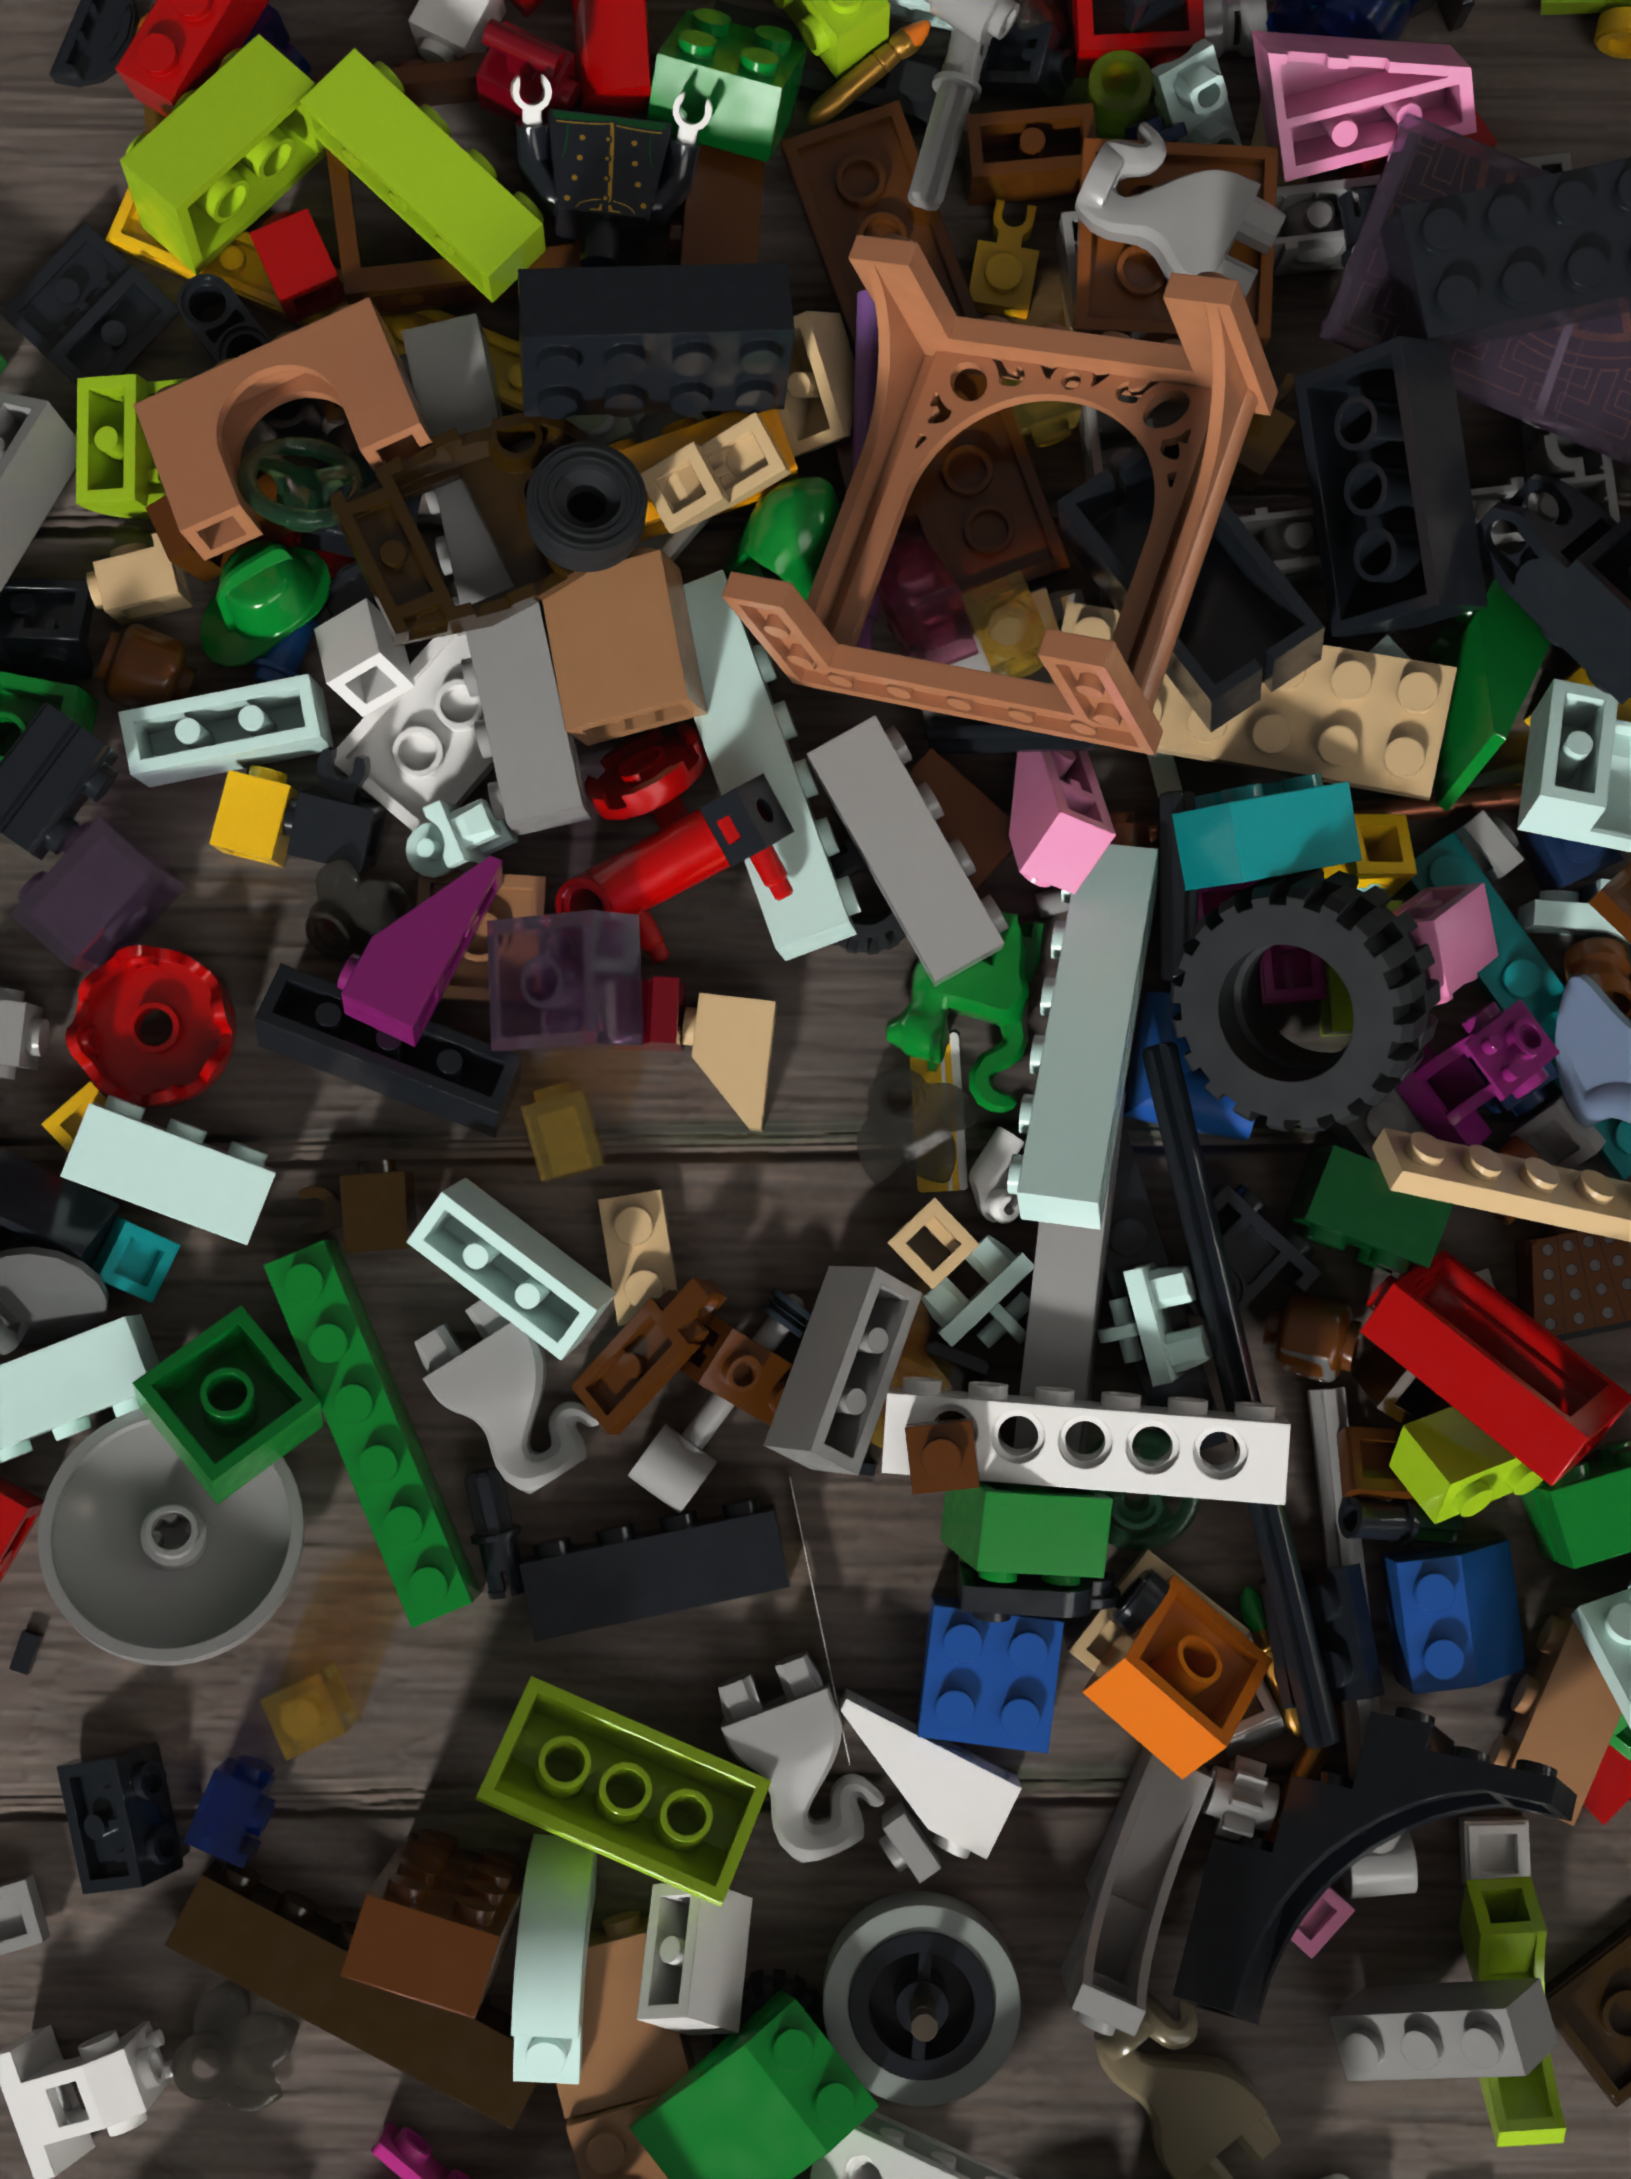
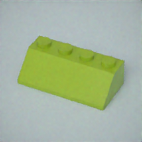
[476,1676,771,1907]

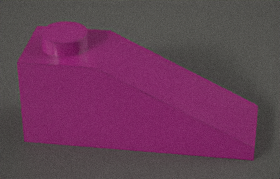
[337,855,502,1047]

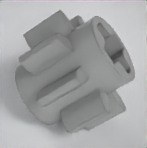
[1202,1755,1280,1841]

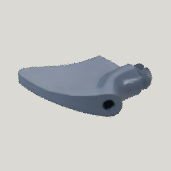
[1555,973,1631,1128]

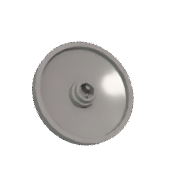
[37,1409,305,1666]

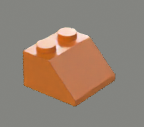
[1082,1574,1273,1780]

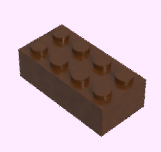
[340,1829,526,2019]

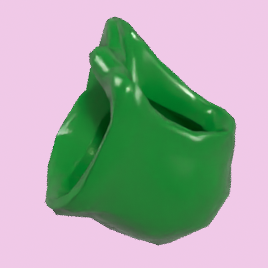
[723,476,842,601]

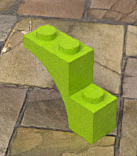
[1459,1876,1567,2147]

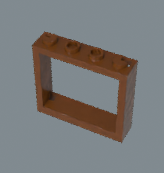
[316,48,582,316]

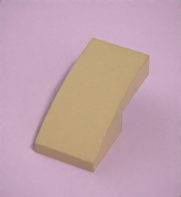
[640,412,792,534]

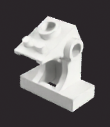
[0,2020,176,2179]

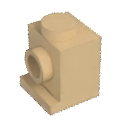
[86,533,194,625]
[886,1197,980,1290]

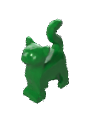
[885,912,1043,1113]

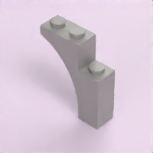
[1060,1746,1213,2037]

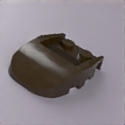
[329,412,606,646]

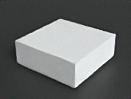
[1459,1815,1531,1885]

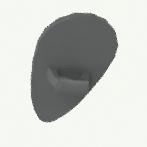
[0,1246,109,1355]

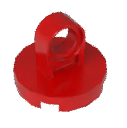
[584,724,709,829]

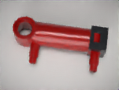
[555,773,795,964]

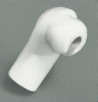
[969,1126,1024,1224]

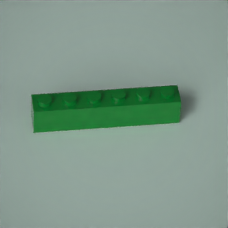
[263,1240,482,1628]

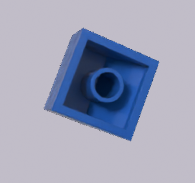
[1380,1539,1526,1694]

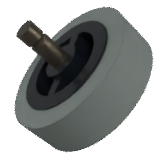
[823,1891,1021,2106]

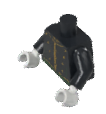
[510,74,713,267]

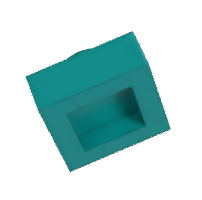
[91,1216,181,1303]

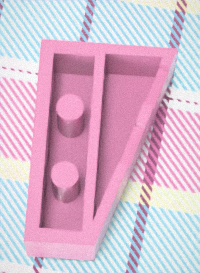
[1252,31,1477,182]

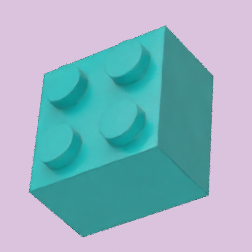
[1172,773,1362,891]

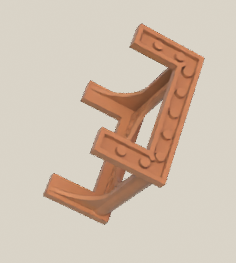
[722,234,1278,756]

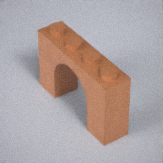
[133,297,432,561]

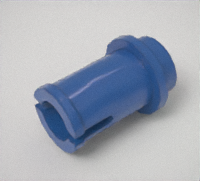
[252,619,318,684]

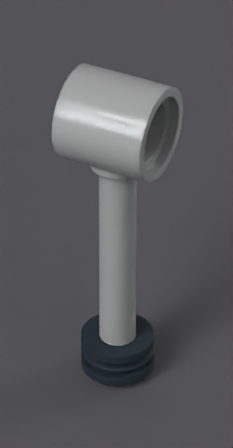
[628,1287,811,1514]

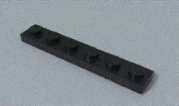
[1105,1121,1228,1456]

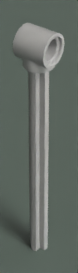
[1307,1387,1418,1899]

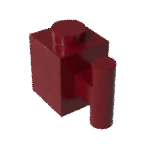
[476,18,581,123]

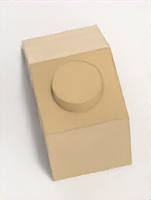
[777,311,855,458]
[682,993,777,1132]

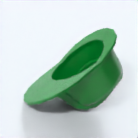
[199,541,332,668]

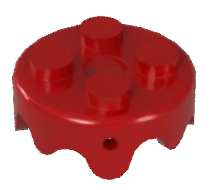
[65,945,237,1108]

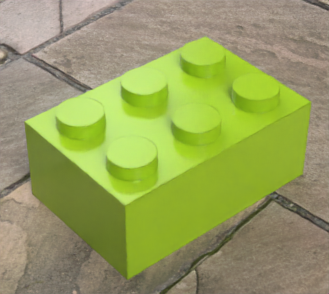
[120,34,326,275]

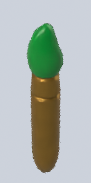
[1240,1585,1302,1737]

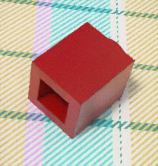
[249,208,346,325]

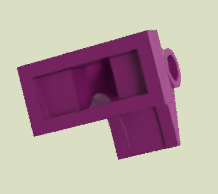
[1396,999,1560,1146]

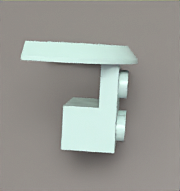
[1517,678,1631,852]

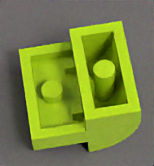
[76,374,190,520]

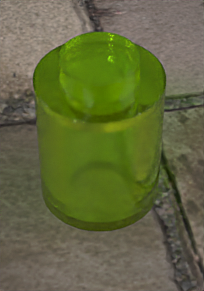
[1084,50,1153,140]

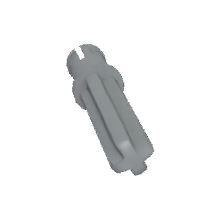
[908,27,991,211]

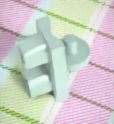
[1149,38,1242,145]
[406,798,519,879]
[921,1235,1034,1349]
[1097,1261,1212,1387]

